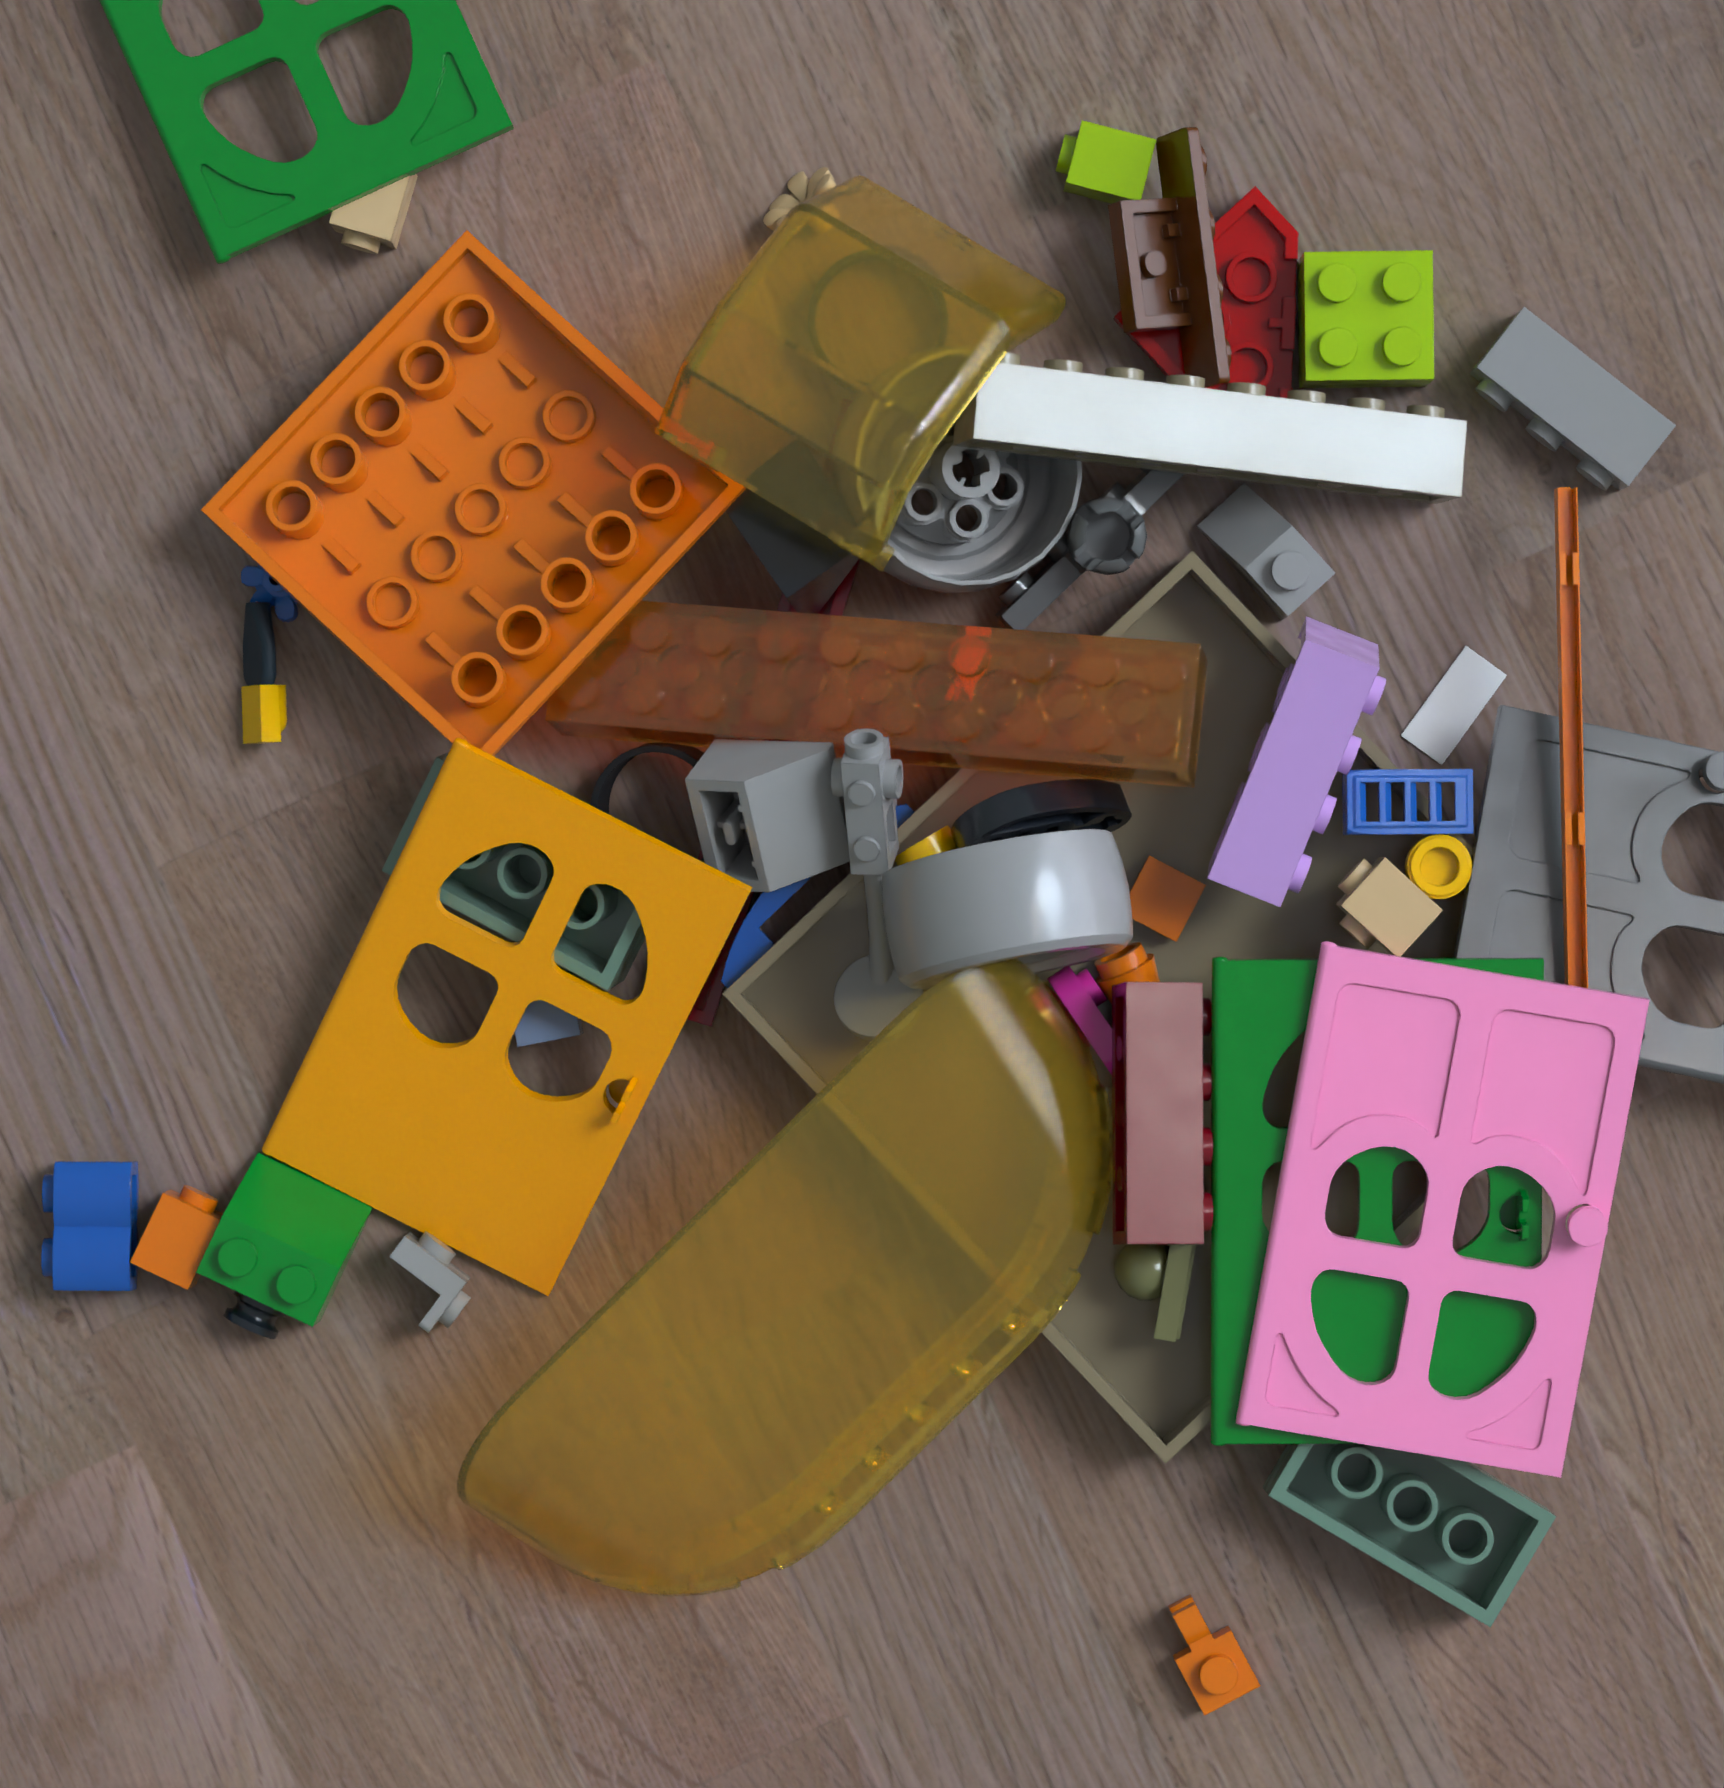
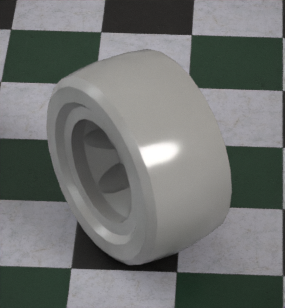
[831,348,1082,593]
[882,829,1133,989]

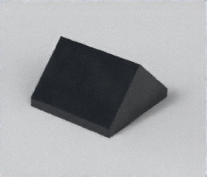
[726,443,871,623]

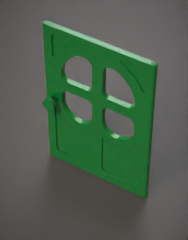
[99,0,514,264]
[1211,956,1544,1446]

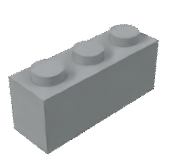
[1469,307,1676,491]

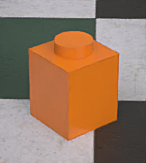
[130,1185,223,1290]

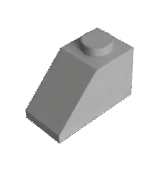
[1196,483,1335,620]

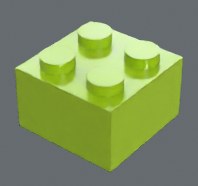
[1297,250,1434,388]

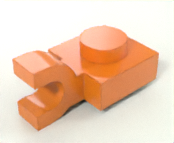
[1168,1594,1261,1716]

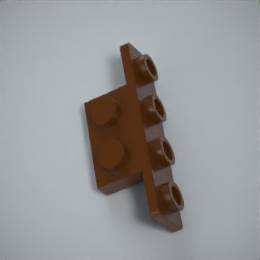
[1108,127,1232,388]

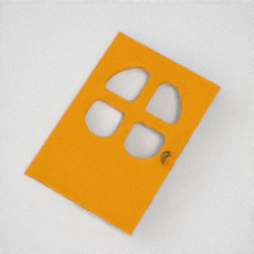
[262,738,753,1296]

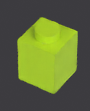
[1055,120,1157,204]

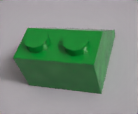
[196,1152,373,1327]

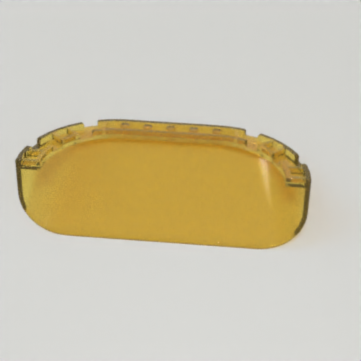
[457,958,1113,1597]

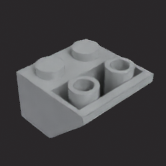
[685,739,850,892]

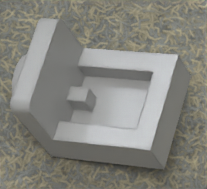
[389,1231,471,1333]

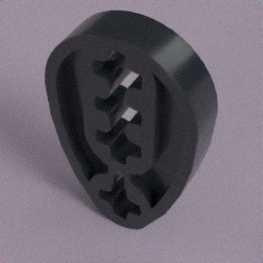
[951,779,1132,849]

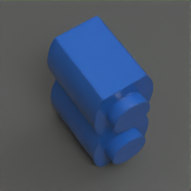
[41,1161,139,1291]

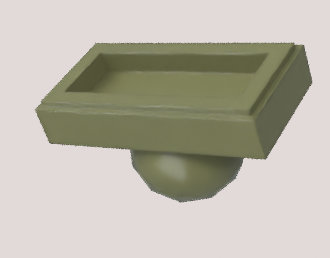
[1114,1245,1196,1342]

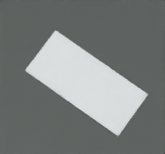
[1401,646,1507,765]

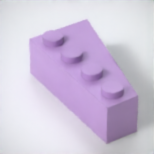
[1207,616,1386,907]

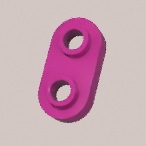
[1047,966,1112,1075]

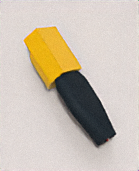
[241,601,287,744]

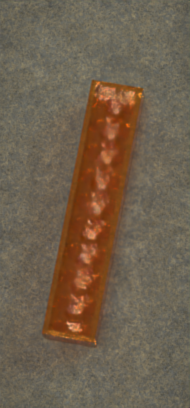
[546,601,1208,787]

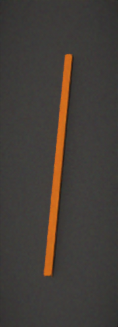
[1554,487,1588,988]

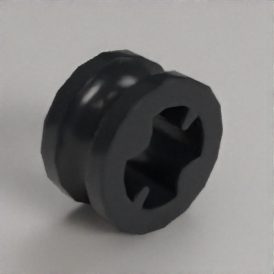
[223,1291,286,1339]

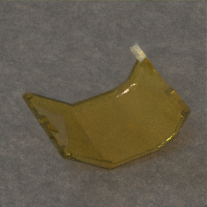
[654,175,1066,572]

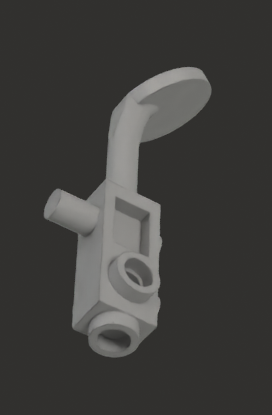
[831,728,925,1042]

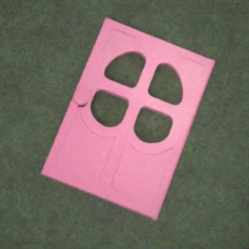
[1235,941,1650,1478]

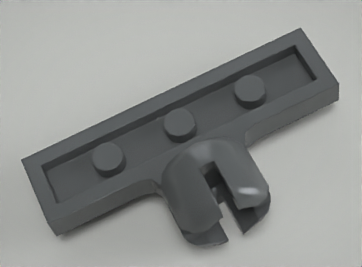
[995,468,1184,635]

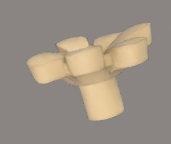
[763,167,836,239]

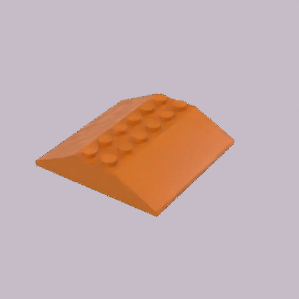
[201,230,748,756]

